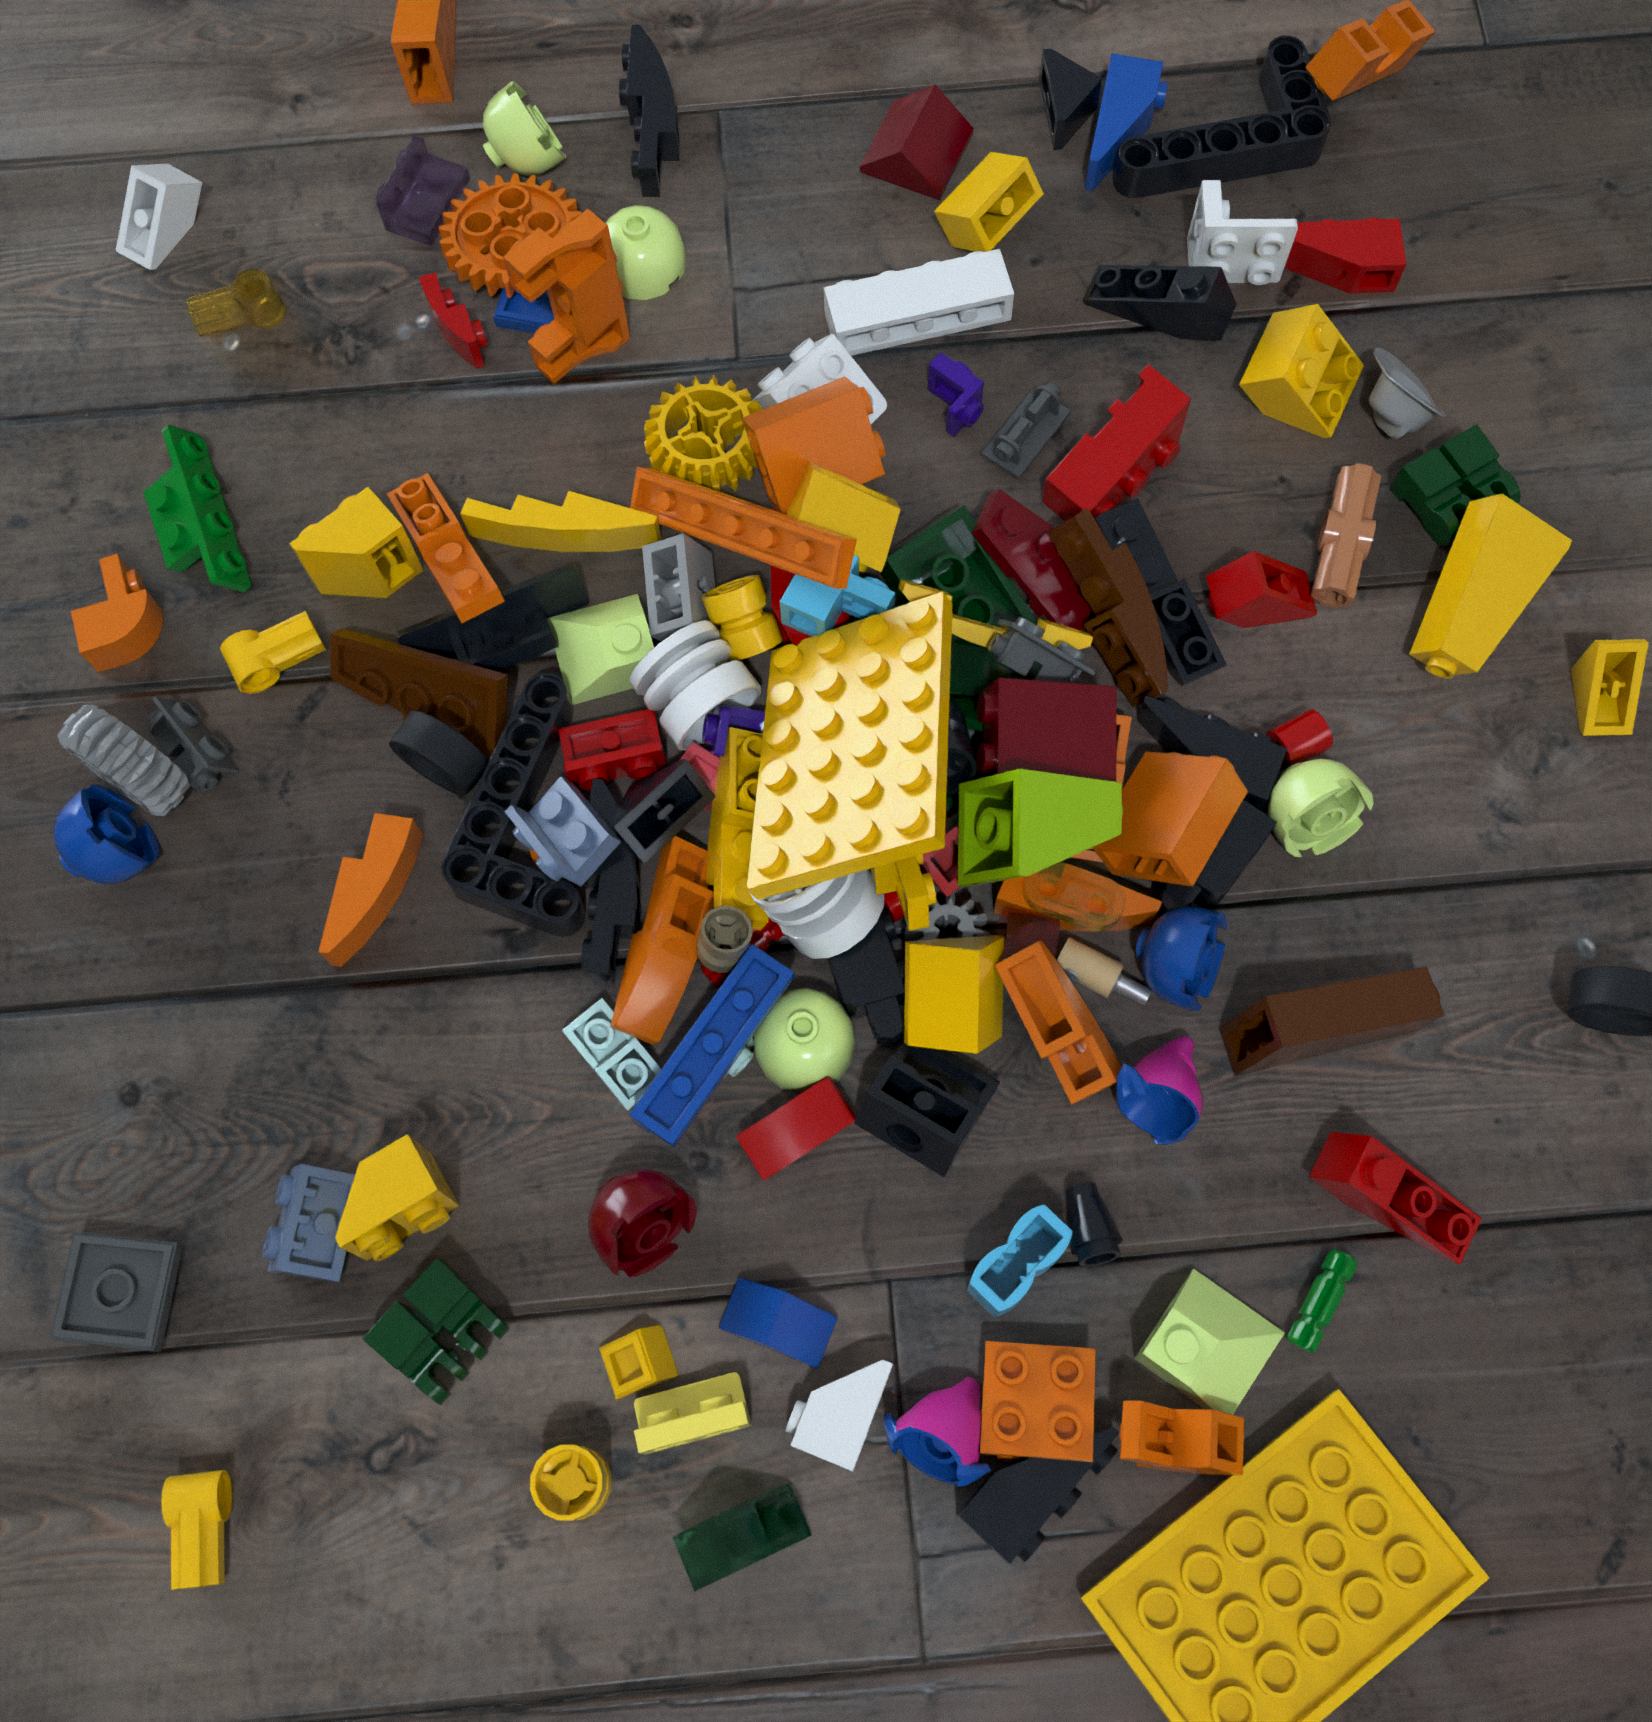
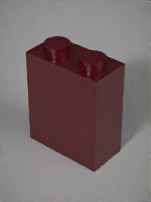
[976,678,1117,782]

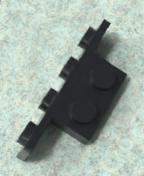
[396,563,589,672]

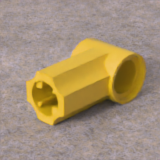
[220,611,326,694]
[161,1470,233,1590]

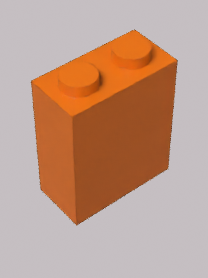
[741,376,886,515]
[1092,751,1248,887]

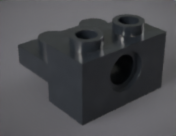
[854,1040,1000,1177]

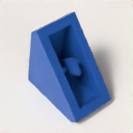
[719,1278,838,1369]

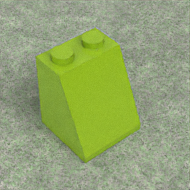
[958,769,1123,887]

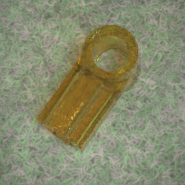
[186,268,287,337]

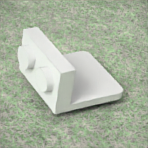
[752,333,887,424]

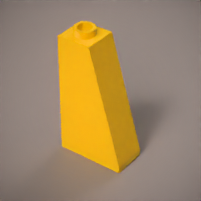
[1409,493,1572,679]

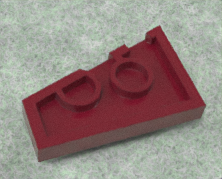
[971,489,1092,631]

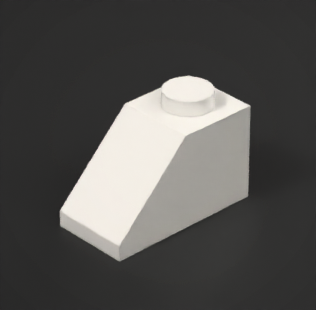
[116,164,202,270]
[785,1360,893,1472]

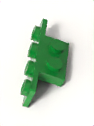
[143,425,252,593]

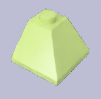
[546,594,654,705]
[1134,1269,1285,1415]

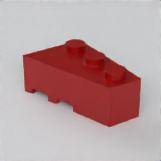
[1042,364,1191,521]

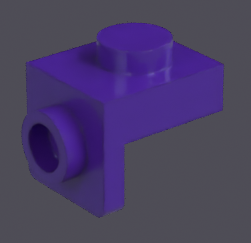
[928,352,984,437]
[702,704,765,757]

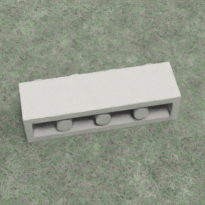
[824,249,1014,356]

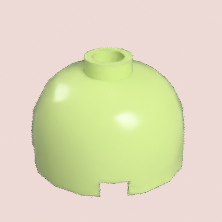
[483,81,567,176]
[606,205,686,300]
[1267,759,1374,857]
[753,988,855,1092]

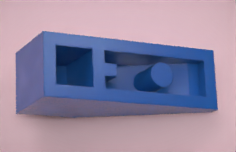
[1085,54,1168,190]

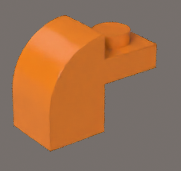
[71,554,163,672]
[1120,1401,1244,1475]

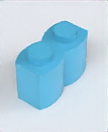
[967,1205,1073,1318]

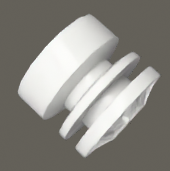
[629,620,761,751]
[749,869,884,959]

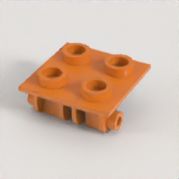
[980,1341,1096,1463]

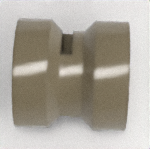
[696,905,753,973]

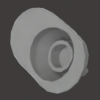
[1369,347,1447,439]

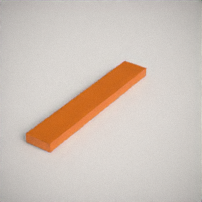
[630,467,857,589]

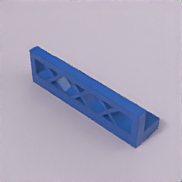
[629,944,795,1148]

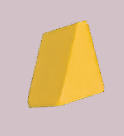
[599,1325,678,1400]

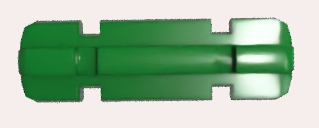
[1287,1249,1357,1353]

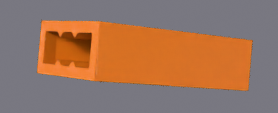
[391,0,456,104]

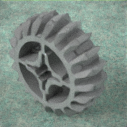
[57,704,190,816]

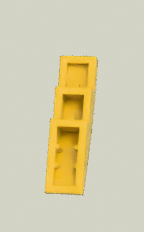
[460,491,662,552]

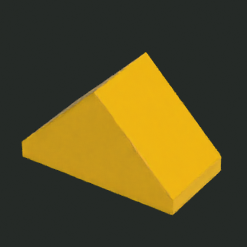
[1571,639,1649,736]

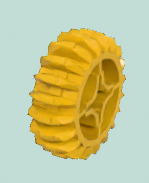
[644,375,762,492]

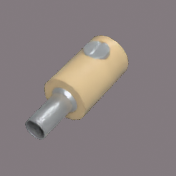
[1057,937,1152,1005]

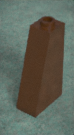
[1219,967,1445,1076]

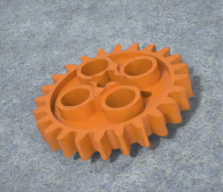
[439,173,582,298]

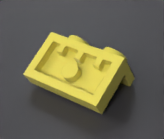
[634,1372,752,1455]

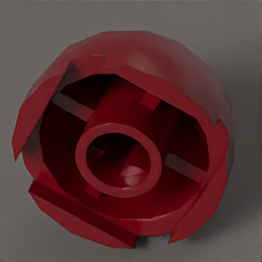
[588,1169,697,1277]

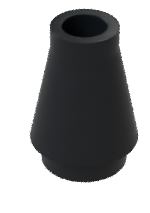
[1065,1182,1123,1266]

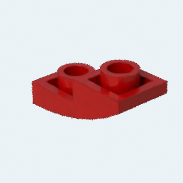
[418,272,488,369]
[735,1076,856,1181]

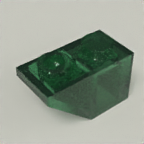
[673,1482,812,1592]

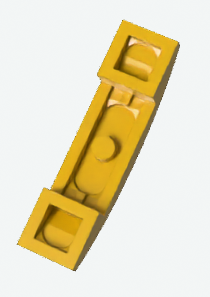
[898,579,1093,650]

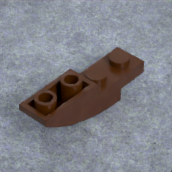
[1047,508,1168,707]

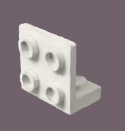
[1187,180,1298,285]

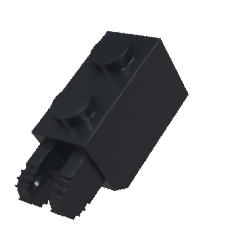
[1157,799,1277,918]
[827,911,905,1049]

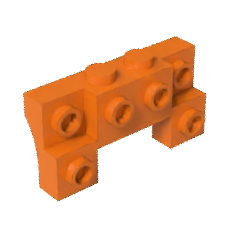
[503,209,631,384]

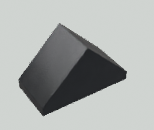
[1039,48,1102,150]
[610,759,716,864]

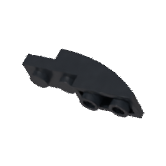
[619,24,680,197]
[1095,498,1227,686]
[581,779,642,987]

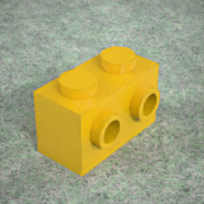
[934,152,1044,252]

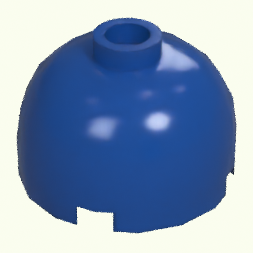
[54,784,159,885]
[1136,906,1227,1011]

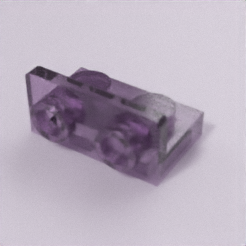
[376,135,471,247]

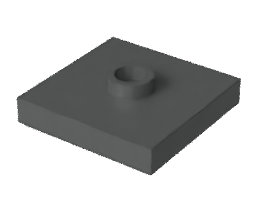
[49,1231,183,1352]

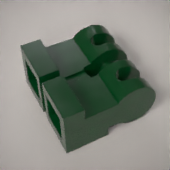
[1389,424,1521,546]
[362,1258,510,1405]

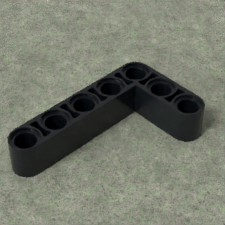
[1113,35,1331,198]
[441,672,586,937]

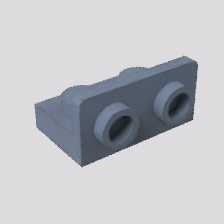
[505,776,621,886]
[262,1163,355,1282]

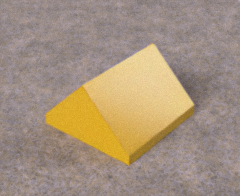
[904,935,1004,1054]

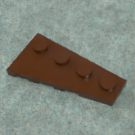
[330,628,508,762]

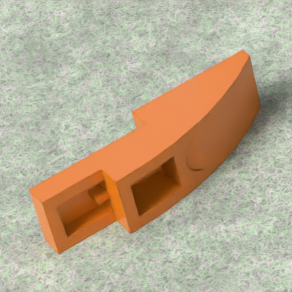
[386,473,505,623]
[610,836,714,1045]

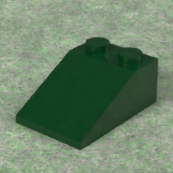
[879,505,1037,680]

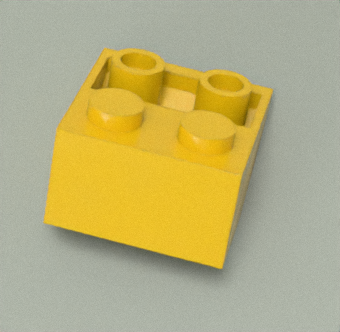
[1239,304,1364,438]
[787,461,901,572]
[289,487,424,598]
[335,1134,460,1262]

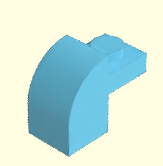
[780,555,895,637]

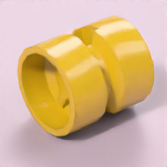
[701,575,783,662]
[530,1445,612,1521]

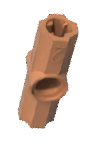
[1310,463,1382,609]

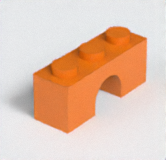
[1305,0,1435,101]

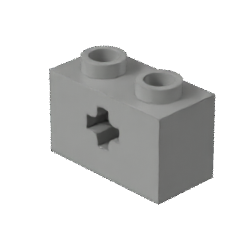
[642,533,720,642]

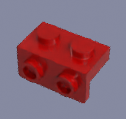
[558,709,667,790]

